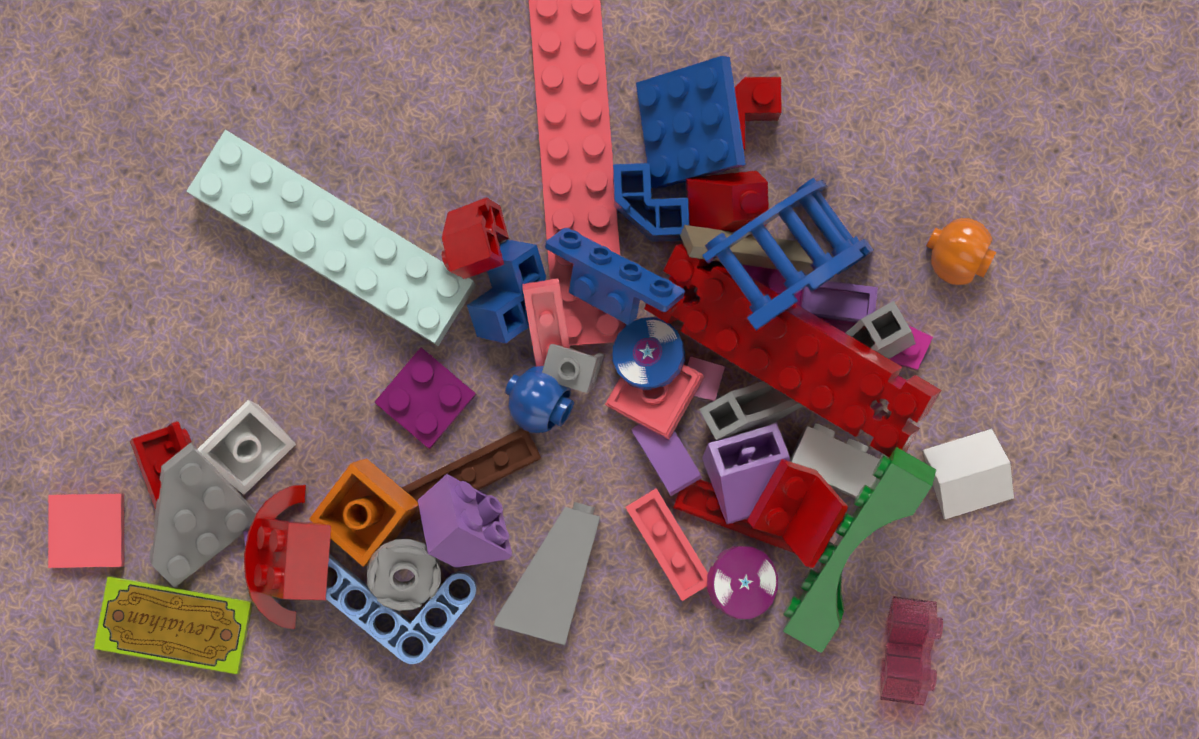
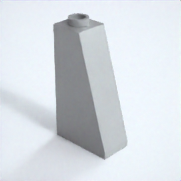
[494,502,600,645]

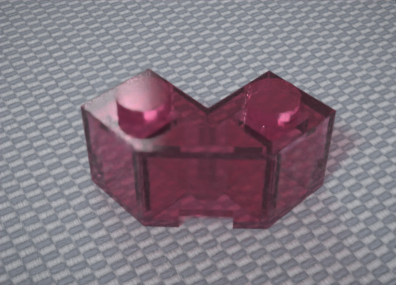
[880,596,943,706]

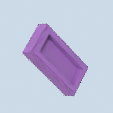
[801,281,878,323]

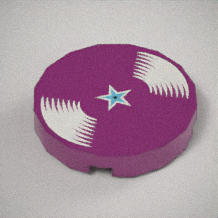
[707,546,778,619]

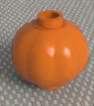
[926,218,996,285]

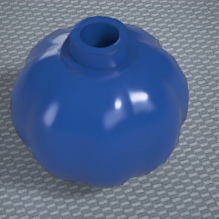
[505,366,574,433]

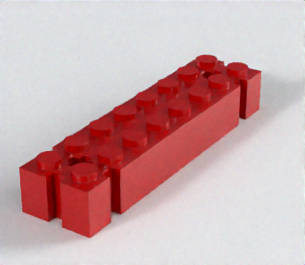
[644,243,942,457]

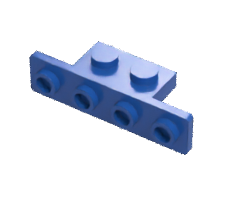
[545,228,685,325]

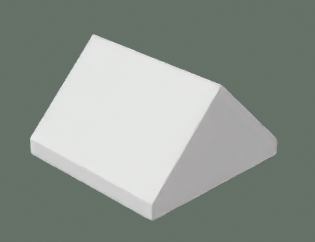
[198,400,296,495]
[922,429,1014,519]

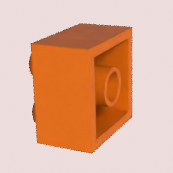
[309,458,419,567]

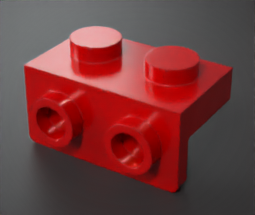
[130,421,192,509]

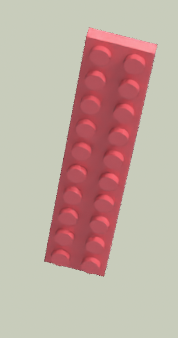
[529,0,626,347]

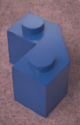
[613,163,689,242]
[467,239,546,343]

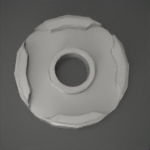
[367,539,441,611]

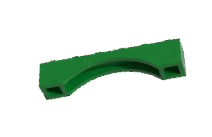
[783,447,936,653]

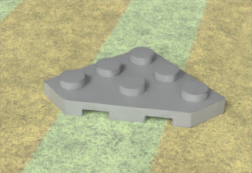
[149,443,257,588]

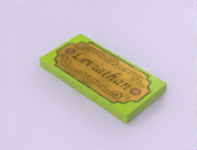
[94,576,253,674]

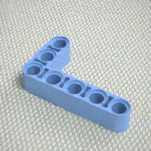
[326,554,477,664]

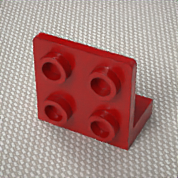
[747,459,848,568]

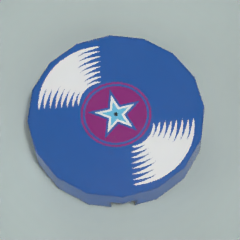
[613,317,685,390]

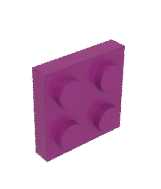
[374,347,477,449]

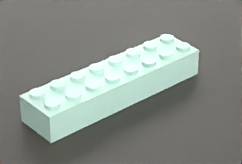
[187,130,476,346]

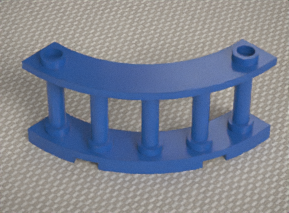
[702,178,874,331]

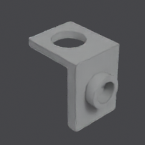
[542,344,604,393]

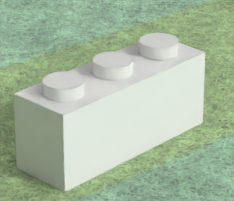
[790,423,889,499]

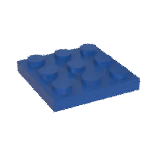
[636,56,746,188]

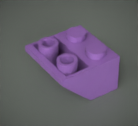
[702,423,790,524]
[418,474,512,567]

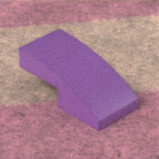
[631,424,702,496]

